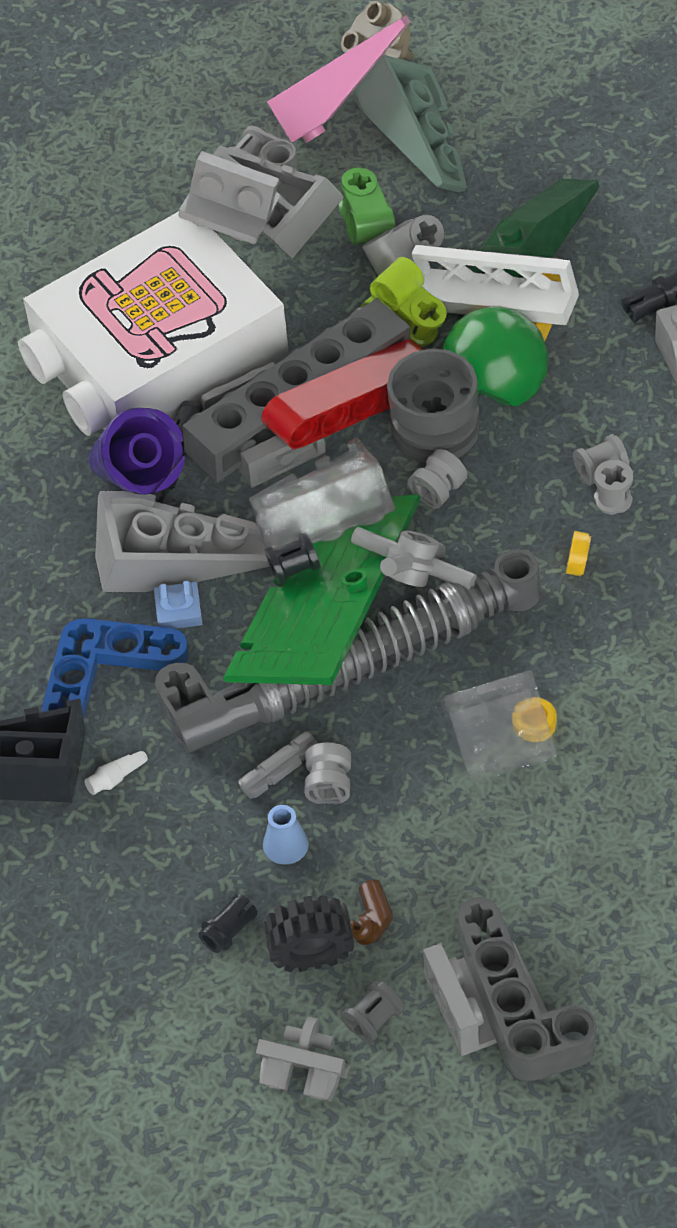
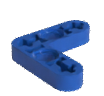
[42,618,189,719]

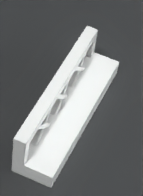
[412,245,579,325]

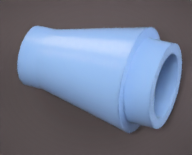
[263,805,309,865]

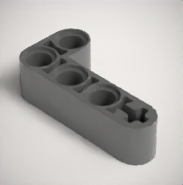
[457,897,597,1081]

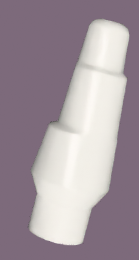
[84,751,148,795]

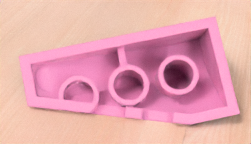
[267,15,410,143]

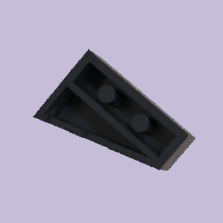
[0,698,86,803]

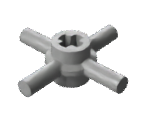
[351,527,477,590]

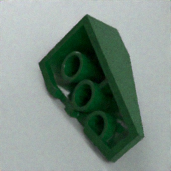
[465,179,600,278]

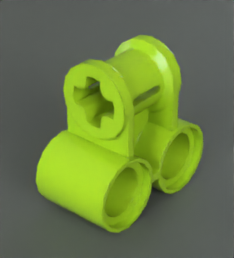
[361,257,447,347]

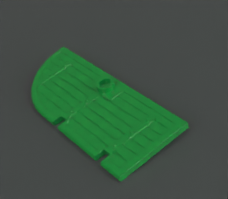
[223,495,420,685]

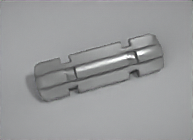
[238,732,318,799]

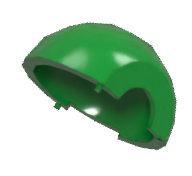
[443,306,549,407]

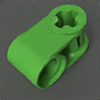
[338,168,395,245]

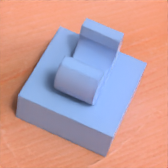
[154,581,203,629]

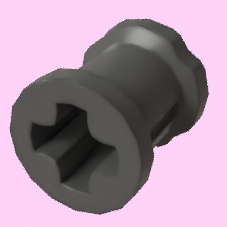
[340,980,405,1044]

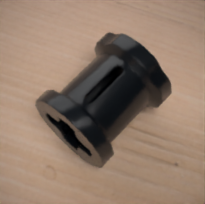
[264,532,321,585]

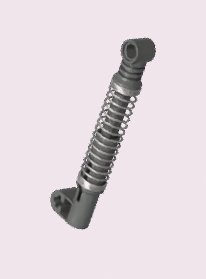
[155,550,541,755]

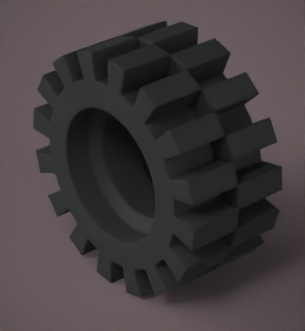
[264,895,355,972]

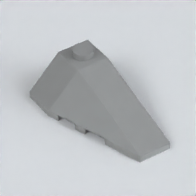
[95,491,278,592]

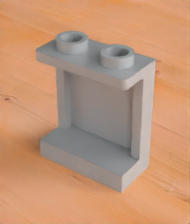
[200,362,326,488]

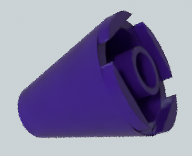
[89,408,185,495]

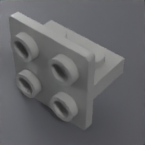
[178,151,280,244]

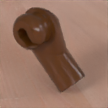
[351,879,393,945]

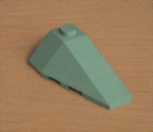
[354,55,467,192]

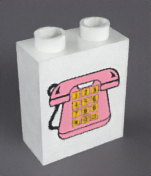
[18,212,289,436]

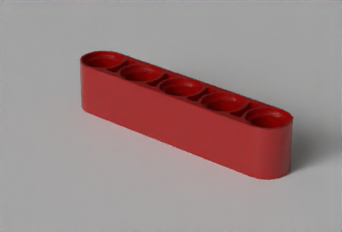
[261,339,424,450]

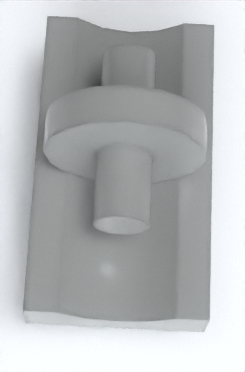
[256,1016,351,1102]

